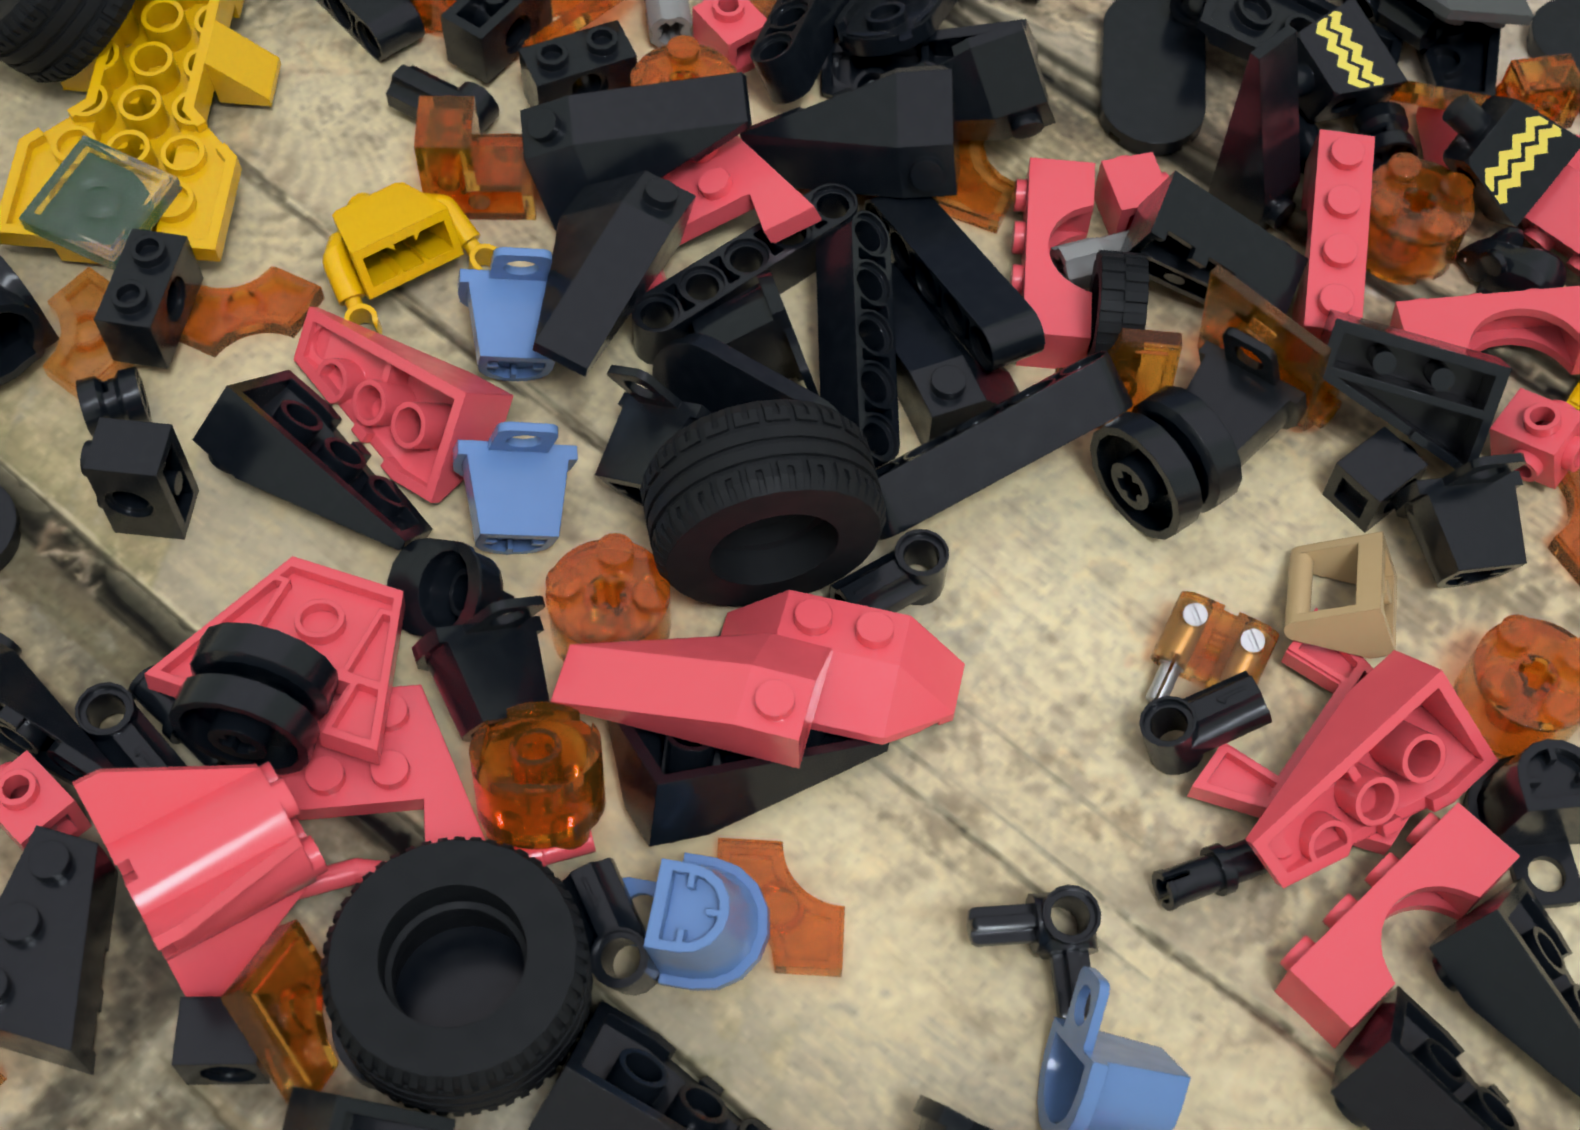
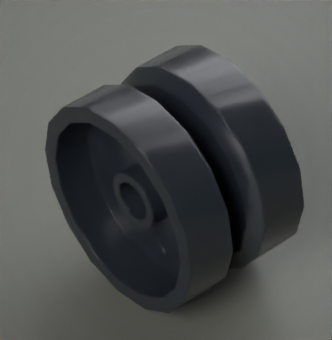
[1090,386,1242,540]
[168,622,339,775]

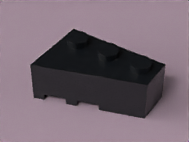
[1121,170,1308,332]
[1312,309,1512,470]
[0,825,118,1075]

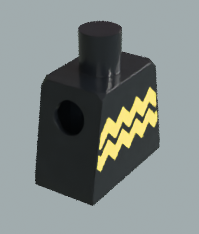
[1297,0,1407,123]
[1442,94,1580,227]

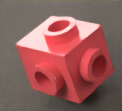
[1490,388,1580,490]

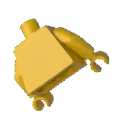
[322,182,497,334]

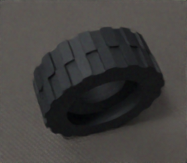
[1087,250,1149,379]

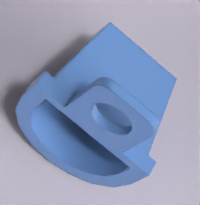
[458,247,555,381]
[453,422,578,555]
[623,853,770,991]
[1037,966,1191,1130]

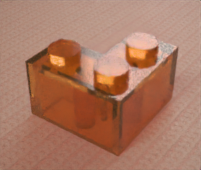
[414,95,538,220]

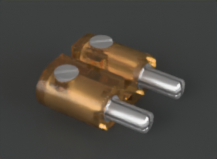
[1146,591,1279,702]

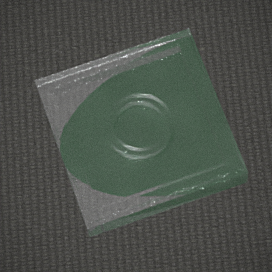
[19,135,182,270]

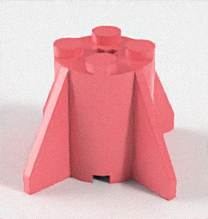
[72,761,328,997]

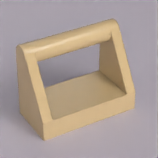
[1284,531,1397,659]

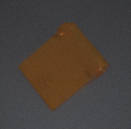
[1197,264,1342,431]

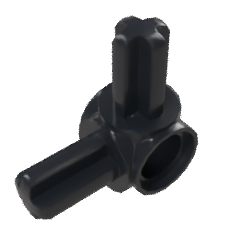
[967,885,1101,1019]

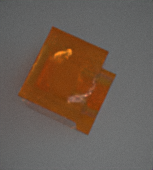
[1495,53,1580,129]

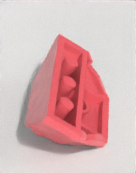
[720,590,965,745]

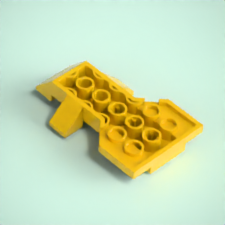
[0,0,281,265]

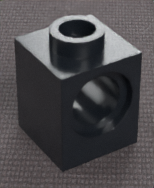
[1322,426,1428,533]
[171,996,285,1085]

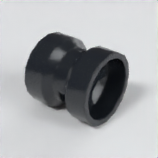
[1353,102,1418,177]
[76,366,152,437]

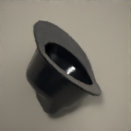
[387,538,515,636]

